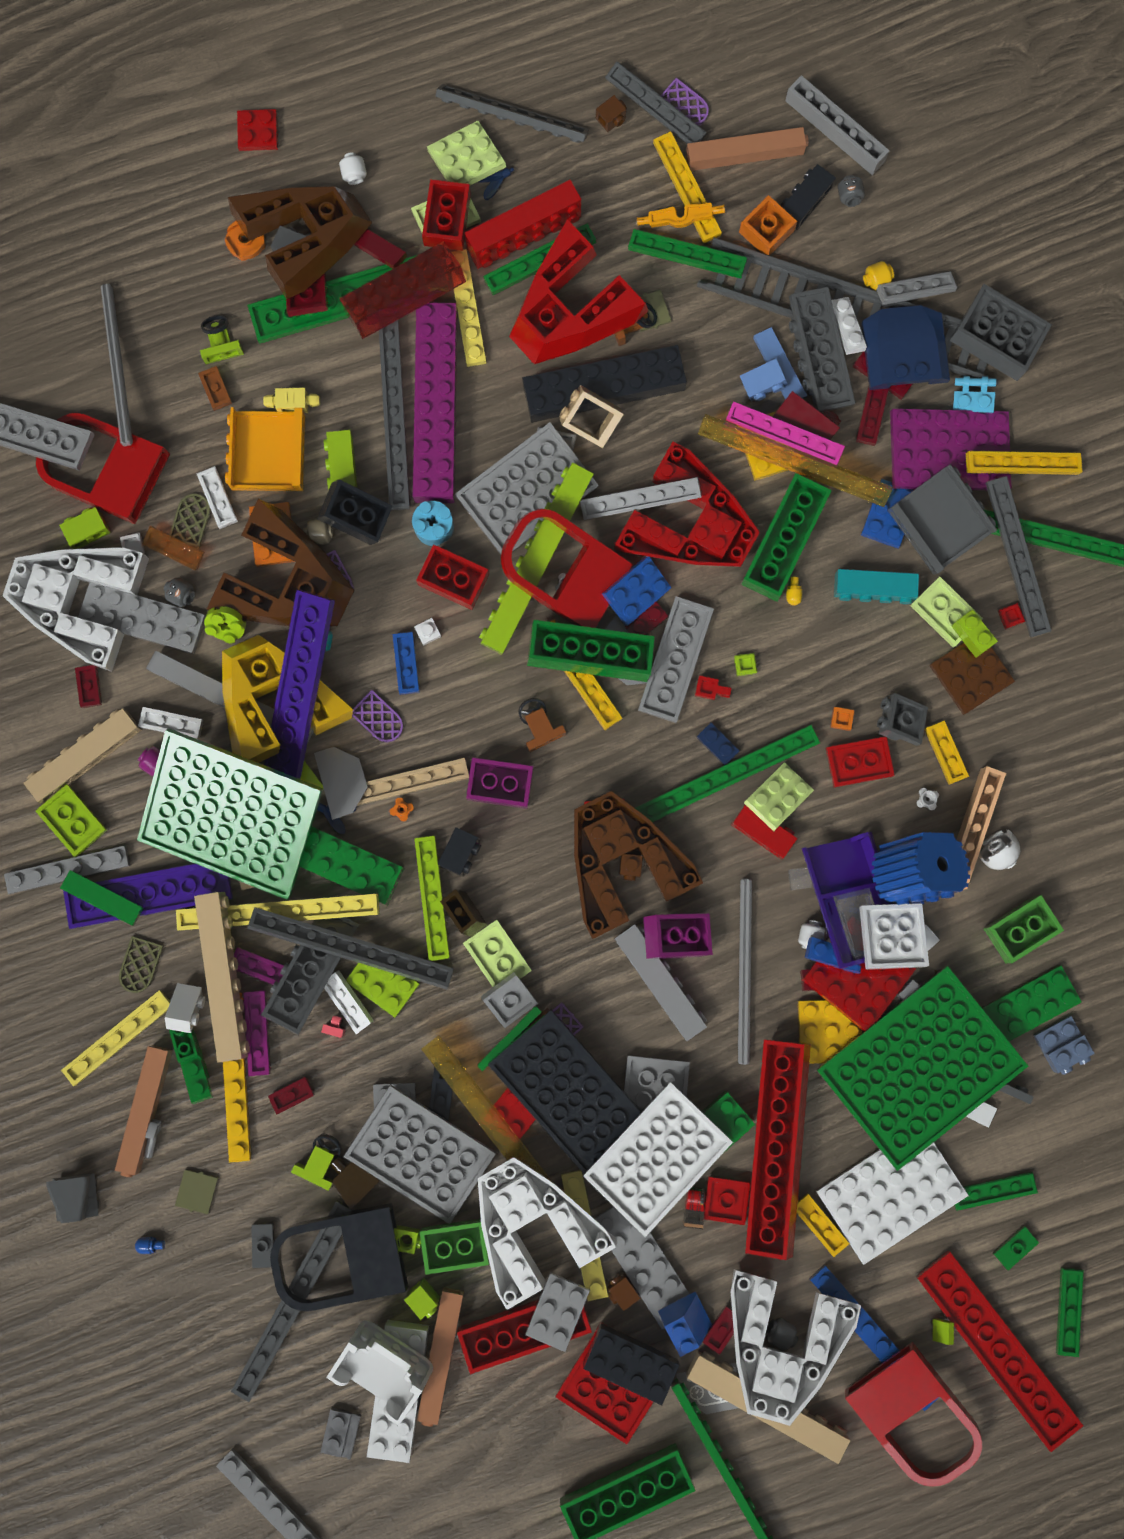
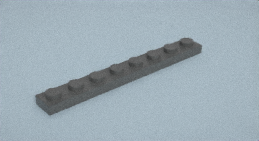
[436,84,589,143]
[986,476,1051,637]

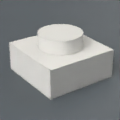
[414,618,441,646]

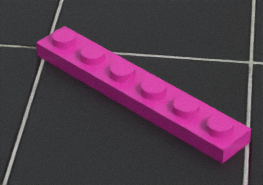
[726,401,845,465]

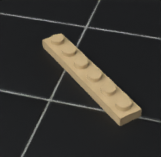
[357,758,469,806]

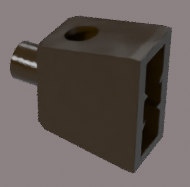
[330,1156,380,1210]

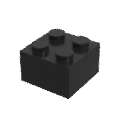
[438,827,482,877]

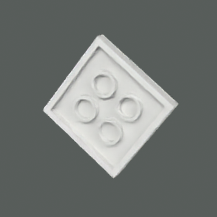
[859,903,929,969]

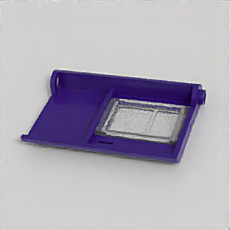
[802,832,895,969]

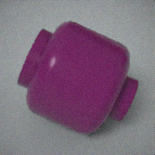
[137,746,160,777]

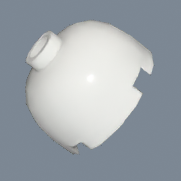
[978,830,1020,870]

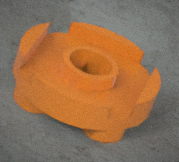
[225,221,266,261]

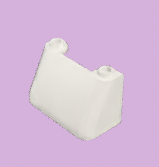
[326,1321,433,1426]

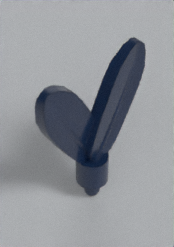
[478,167,514,200]
[317,802,356,834]

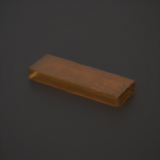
[142,526,205,570]

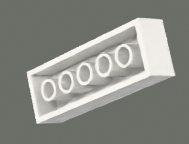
[367,1320,429,1463]

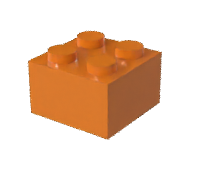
[739,195,797,256]

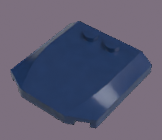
[861,305,950,390]

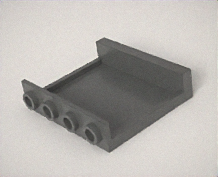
[887,465,997,575]

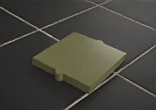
[640,290,671,332]
[175,1169,218,1214]

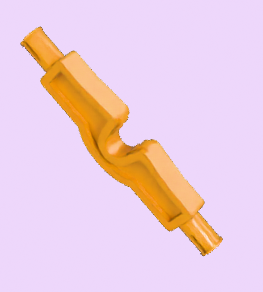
[637,203,725,228]

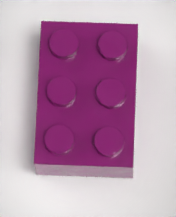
[466,758,533,809]
[643,913,713,959]

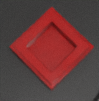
[998,603,1025,630]

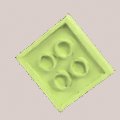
[427,121,506,186]

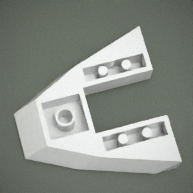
[2,547,149,672]
[478,1157,618,1310]
[731,1269,861,1426]

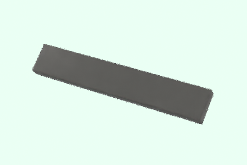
[605,62,707,144]

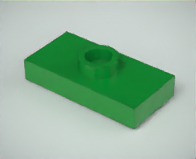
[992,1226,1039,1271]

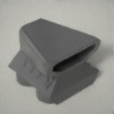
[46,1173,99,1223]

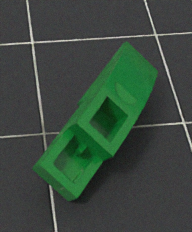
[169,1029,213,1104]

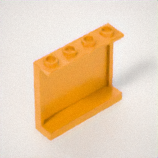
[225,407,305,491]

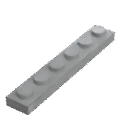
[580,477,702,520]
[4,846,130,894]
[216,1448,320,1539]

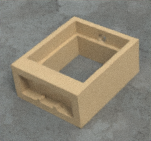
[559,385,624,448]

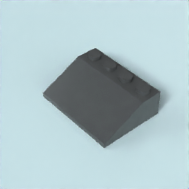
[949,284,1052,381]

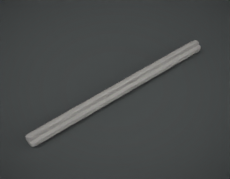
[101,284,133,446]
[738,879,752,1065]

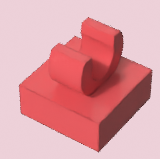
[321,1015,346,1038]

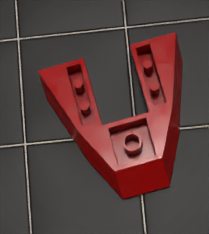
[509,219,648,364]
[614,441,760,567]

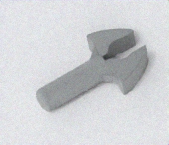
[144,1119,161,1159]

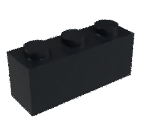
[780,164,836,230]

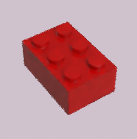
[422,179,471,251]
[416,544,489,610]

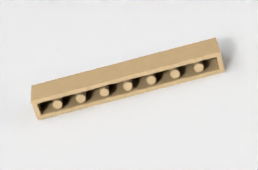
[194,892,250,1063]
[686,1351,850,1464]

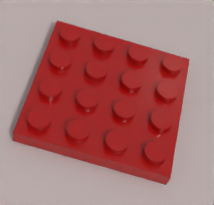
[802,916,916,1031]
[555,1322,653,1445]

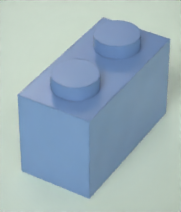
[740,359,787,402]

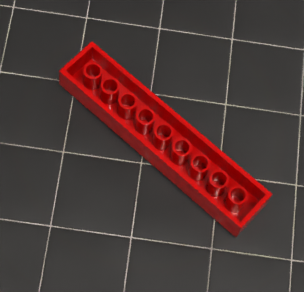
[745,1040,811,1260]

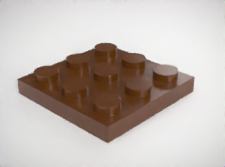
[929,643,1015,715]

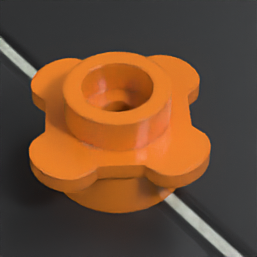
[390,798,414,822]

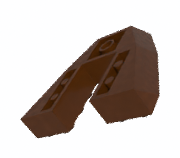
[228,186,372,299]
[207,498,355,627]
[574,791,703,939]

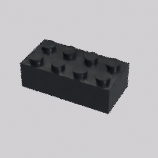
[583,1323,680,1406]

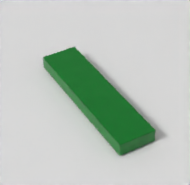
[60,870,144,926]
[477,1006,542,1072]
[954,1172,1038,1211]
[1056,1267,1084,1357]

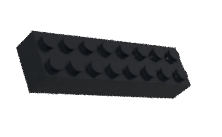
[522,345,687,423]

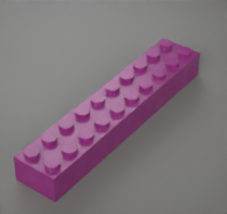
[413,303,457,503]

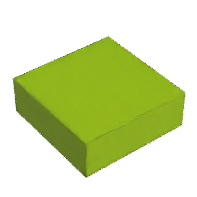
[734,653,757,677]
[933,1318,954,1345]

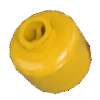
[863,261,894,291]

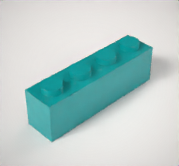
[834,569,919,604]

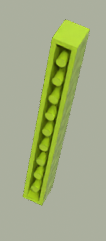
[479,462,594,655]

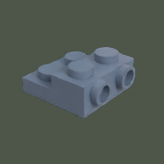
[1033,1016,1095,1075]

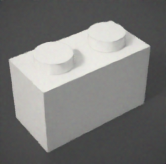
[165,983,205,1033]

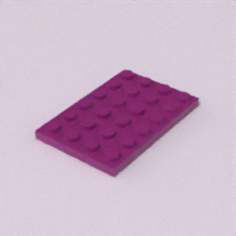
[890,409,1012,490]

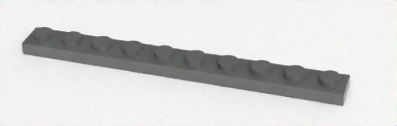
[378,315,410,510]
[247,907,454,990]
[231,1200,354,1402]

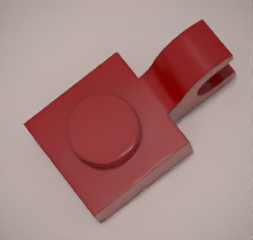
[695,675,732,700]

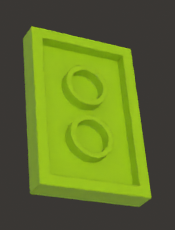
[35,784,108,857]
[346,963,420,1018]

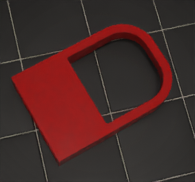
[36,413,170,524]
[501,509,633,628]
[845,1342,982,1487]

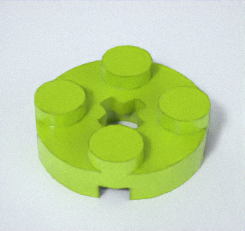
[204,607,246,644]

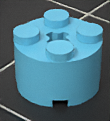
[412,501,454,546]

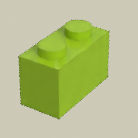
[59,507,111,549]
[951,609,998,658]
[404,1278,440,1320]

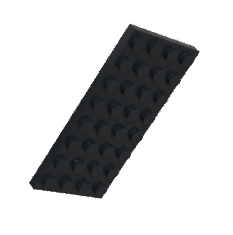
[488,1009,642,1174]

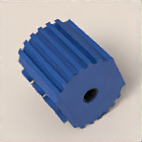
[872,832,970,905]

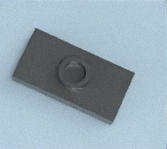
[251,1223,274,1268]

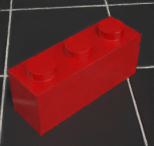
[731,805,797,860]

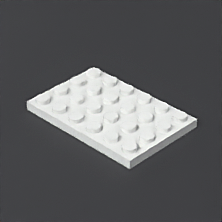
[584,1082,733,1237]
[816,1142,968,1265]

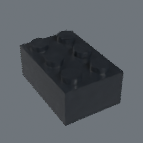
[317,479,393,545]

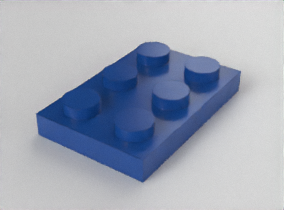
[861,479,913,549]
[602,556,671,626]

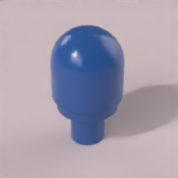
[135,1237,165,1254]

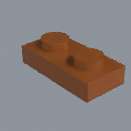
[198,366,232,411]

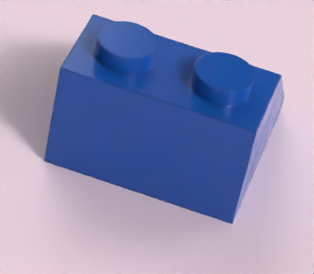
[658,1291,712,1357]

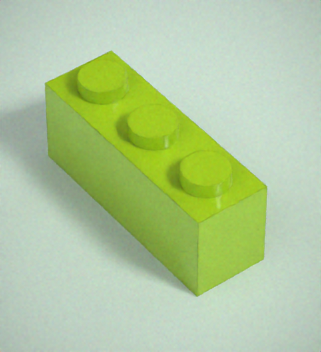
[323,430,357,490]

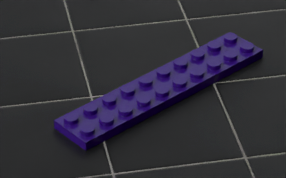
[264,590,335,779]

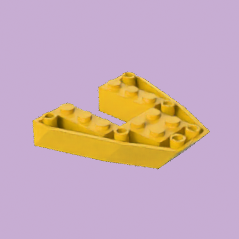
[222,635,353,763]

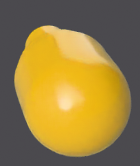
[786,577,803,606]

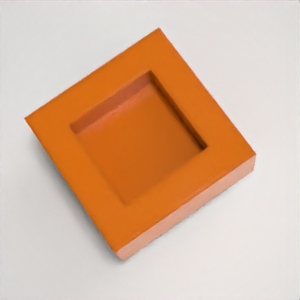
[830,707,854,731]

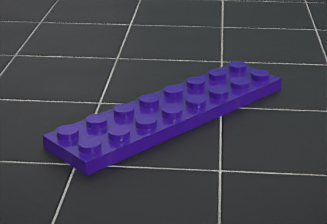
[63,864,233,929]

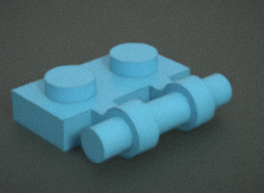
[953,376,996,413]

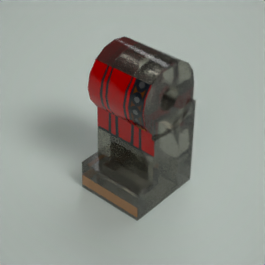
[683,1187,705,1229]

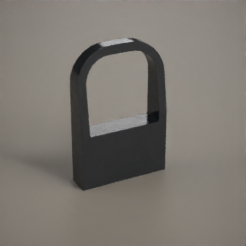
[270,1203,409,1311]

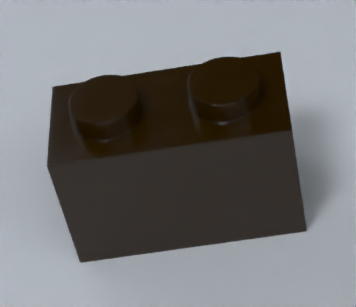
[440,889,487,937]

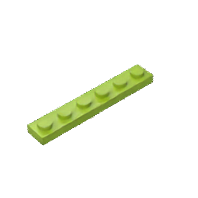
[414,836,450,961]

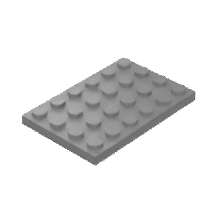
[455,422,599,554]
[344,1084,496,1224]

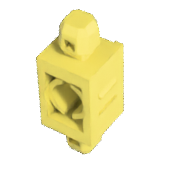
[263,388,320,413]

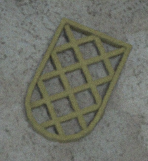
[168,494,210,548]
[119,936,163,993]

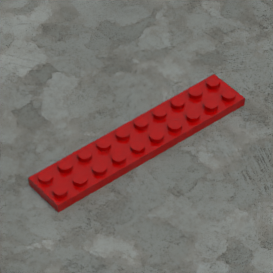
[916,1251,1084,1452]

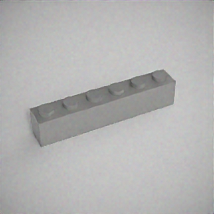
[785,75,890,175]
[614,924,707,1041]

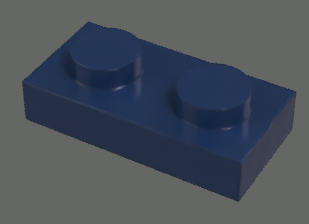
[696,723,739,766]

